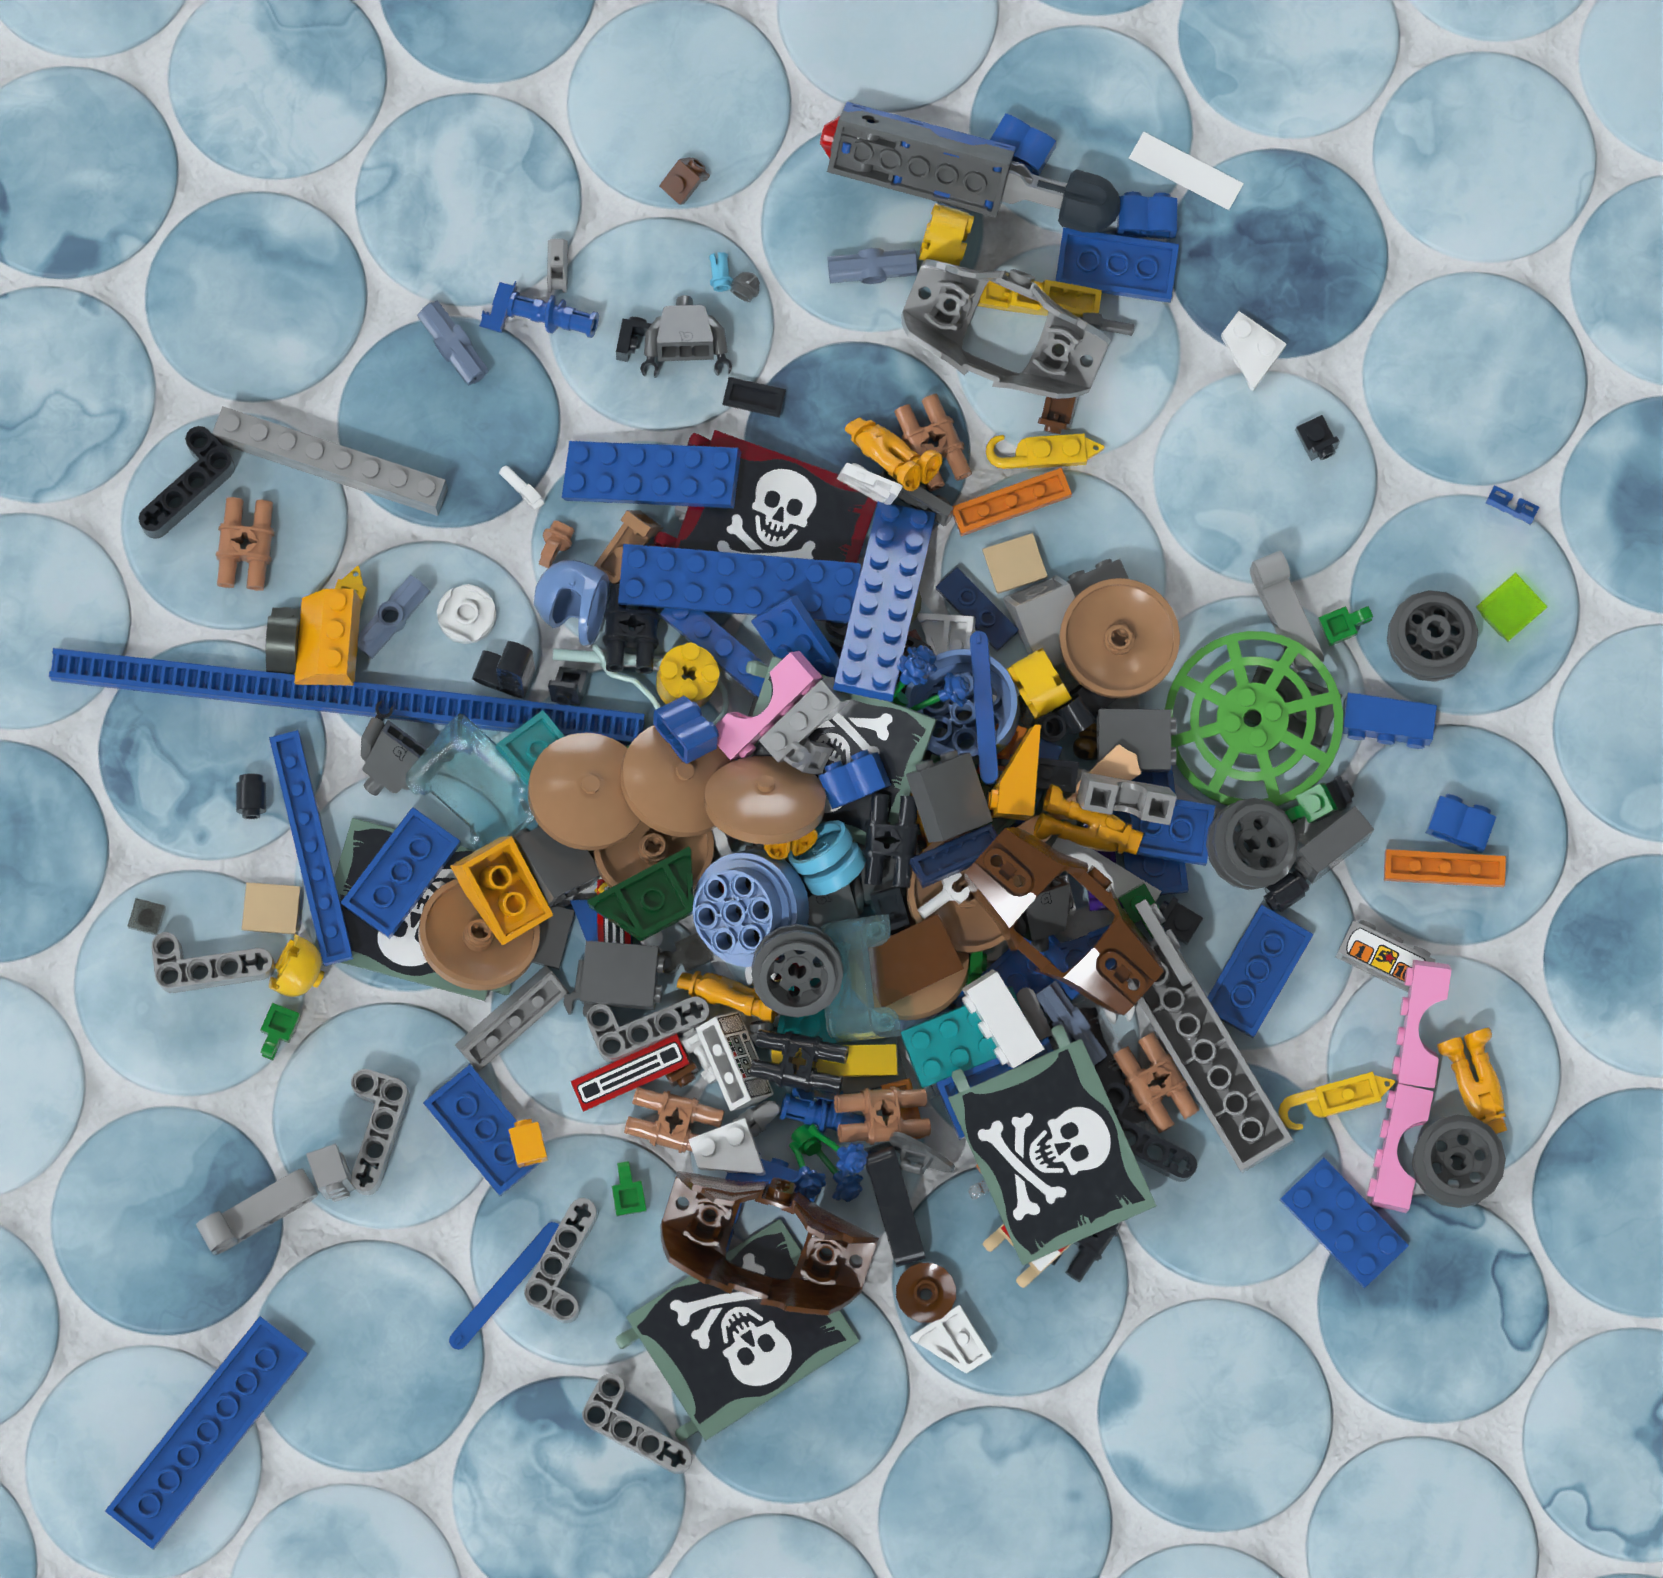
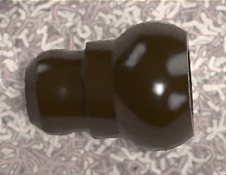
[1073,722,1097,760]

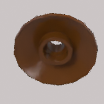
[896,1263,956,1323]

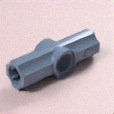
[827,248,917,284]
[417,300,489,386]
[357,574,431,659]
[1035,981,1107,1065]

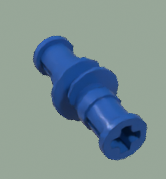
[507,291,599,338]
[779,1093,865,1134]

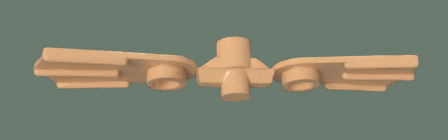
[1015,744,1141,843]

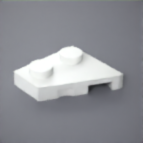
[1221,311,1287,391]
[837,463,903,505]
[917,613,976,655]
[688,1118,766,1176]
[910,1305,993,1374]

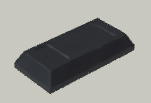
[722,377,786,418]

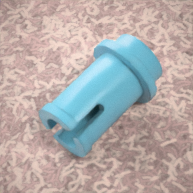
[709,252,733,292]

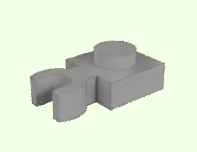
[783,740,833,775]

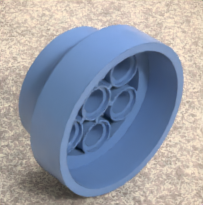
[905,649,1020,765]
[693,849,809,967]

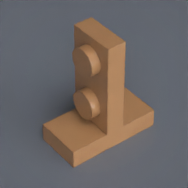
[594,510,664,584]

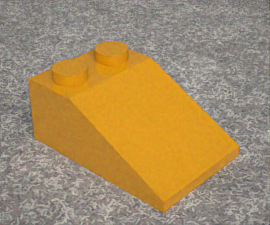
[987,725,1041,821]
[450,836,554,945]

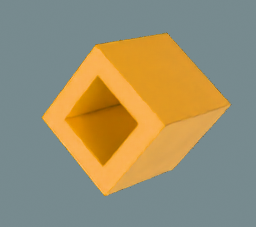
[509,1119,548,1168]

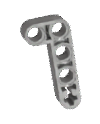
[1250,551,1324,673]
[152,932,275,993]
[586,997,710,1063]
[351,1069,410,1195]
[196,1168,318,1255]
[524,1198,597,1323]
[582,1373,692,1474]

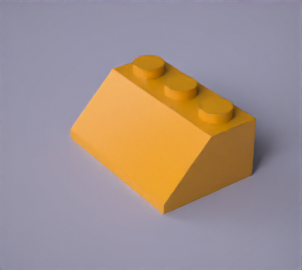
[294,589,361,686]

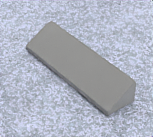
[455,966,569,1072]

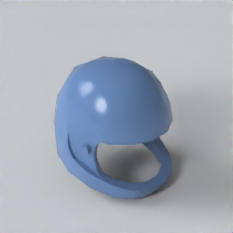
[533,560,609,646]

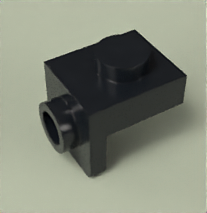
[548,666,590,706]
[870,886,910,935]

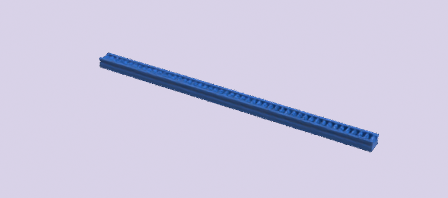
[49,648,645,746]

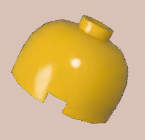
[268,934,325,997]

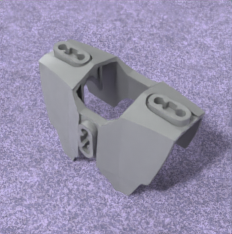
[901,259,1111,399]

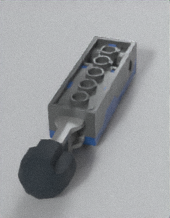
[820,102,1120,233]

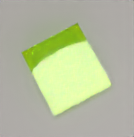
[1476,572,1547,642]

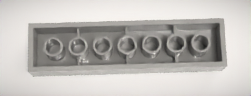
[1115,939,1295,1173]

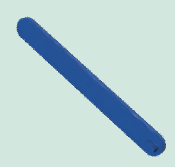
[970,631,999,784]
[449,1222,559,1350]

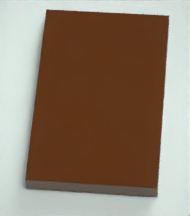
[856,914,965,1008]

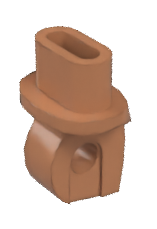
[539,520,575,568]

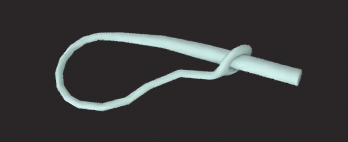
[552,644,729,725]

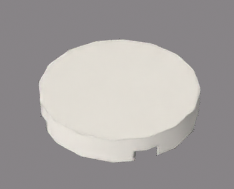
[437,584,497,644]

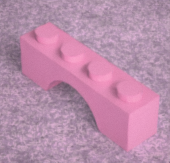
[715,651,823,760]
[1392,960,1452,1088]
[1367,1083,1434,1213]

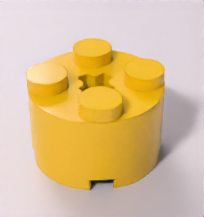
[919,203,974,266]
[656,642,720,708]
[1006,647,1072,719]

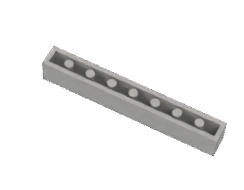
[212,406,448,516]

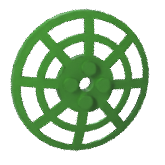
[1165,631,1344,806]

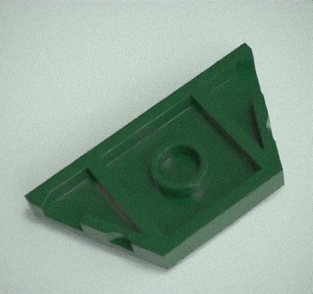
[587,846,694,941]

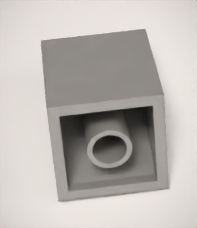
[1003,575,1075,670]

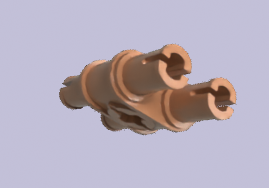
[895,394,972,492]
[215,497,275,591]
[1113,1032,1200,1134]
[834,1086,931,1145]
[624,1087,725,1153]

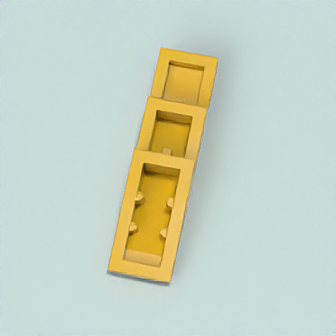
[977,279,1102,317]
[771,1044,898,1077]

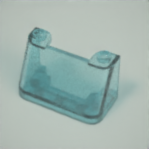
[406,714,535,850]
[820,914,901,1042]

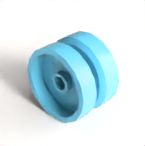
[788,820,866,895]

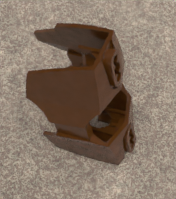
[965,827,1164,1016]
[660,1171,879,1315]

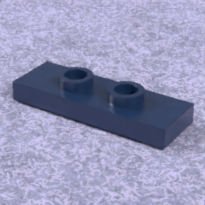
[936,567,1019,652]
[909,823,998,888]

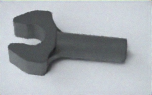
[1079,313,1134,336]
[563,960,594,1017]

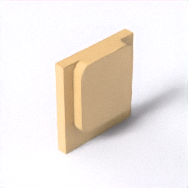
[982,533,1048,594]
[241,882,301,935]

